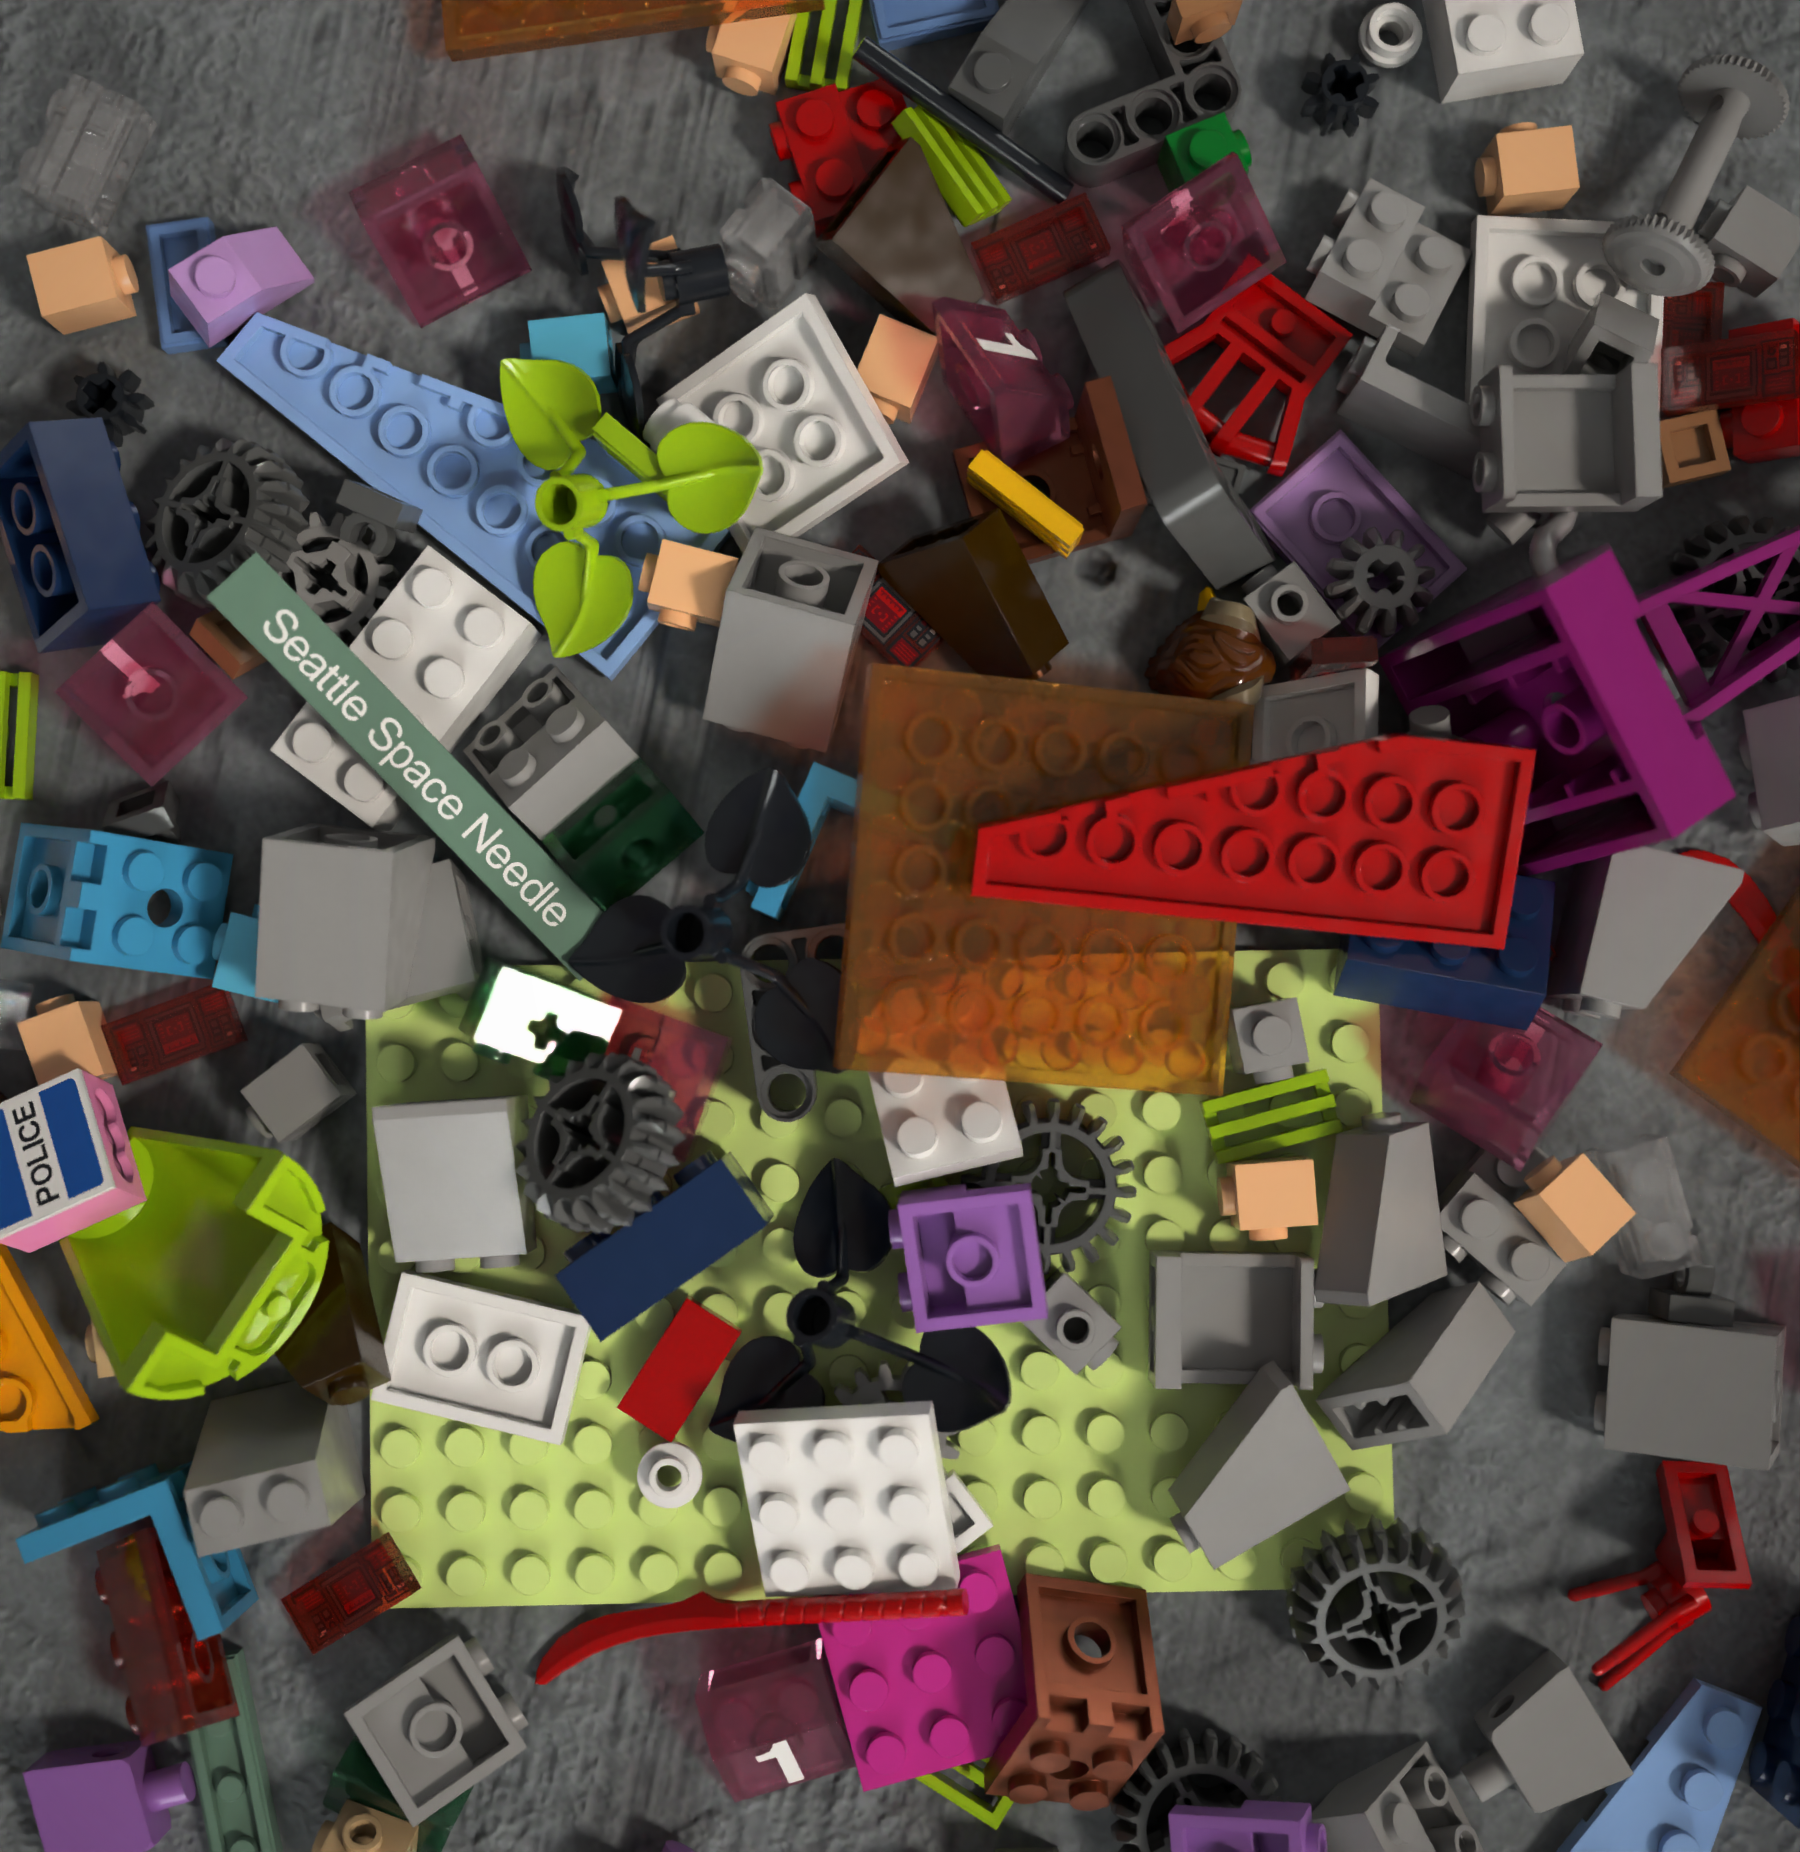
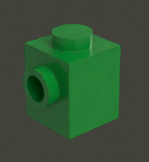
[1157,112,1252,220]

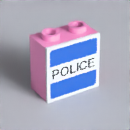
[0,1068,147,1253]

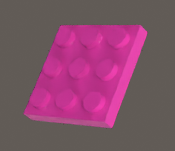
[813,1544,1027,1792]

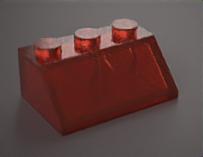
[95,1527,240,1747]

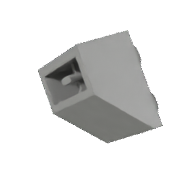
[463,666,648,853]
[1312,1741,1485,1852]

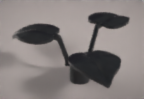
[556,166,730,448]
[568,768,860,1074]
[709,1158,1012,1442]

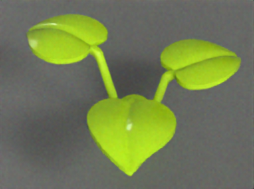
[500,358,764,658]

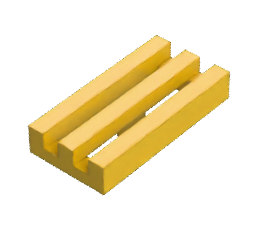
[966,449,1084,559]

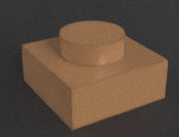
[1166,0,1243,45]
[1660,408,1731,489]
[189,609,268,680]

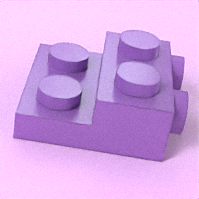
[888,1183,1048,1333]
[1168,1800,1327,1852]

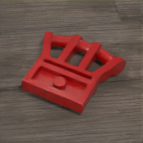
[1164,260,1353,477]

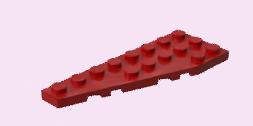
[969,733,1536,949]

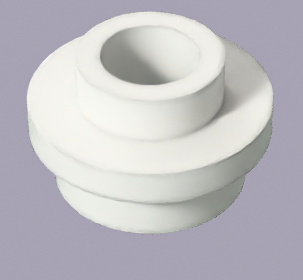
[1358,2,1422,68]
[637,1441,703,1508]

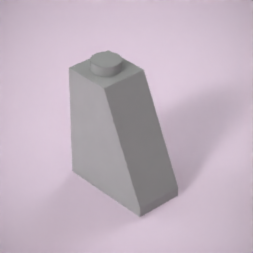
[1314,1112,1448,1307]
[1315,1281,1516,1450]
[1168,1360,1351,1570]

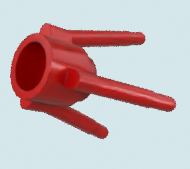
[1567,1560,1712,1691]

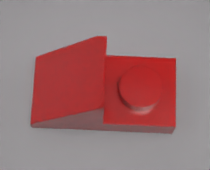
[1655,1460,1752,1589]

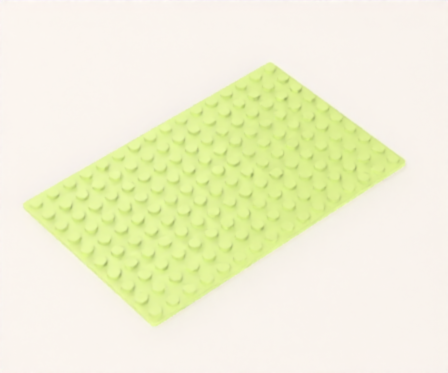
[365,949,1394,1609]

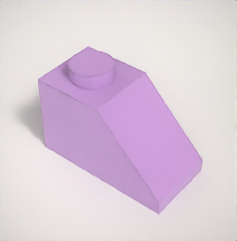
[168,226,315,348]

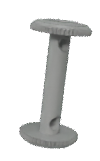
[1602,54,1790,297]

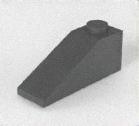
[948,0,1089,136]

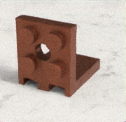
[952,375,1147,564]
[983,1573,1165,1811]

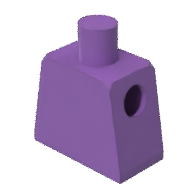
[22,1740,196,1852]

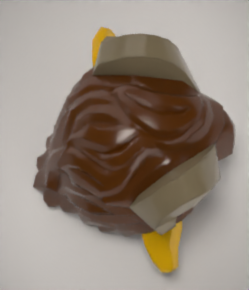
[1144,586,1276,745]

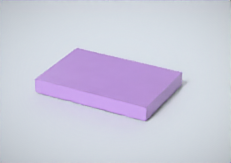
[1250,429,1467,656]

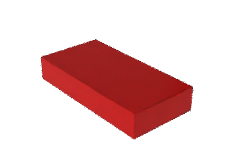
[617,1296,742,1442]

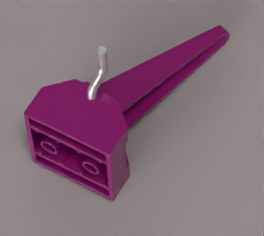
[1378,512,1800,877]

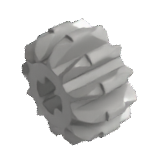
[1324,527,1435,638]

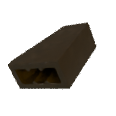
[814,137,984,344]
[877,508,1069,686]
[274,1222,392,1406]

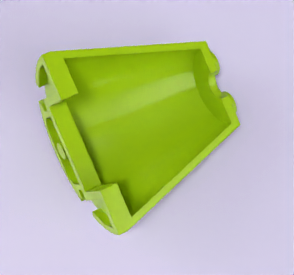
[58,1126,329,1400]

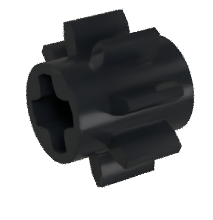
[1300,53,1380,138]
[66,362,154,447]

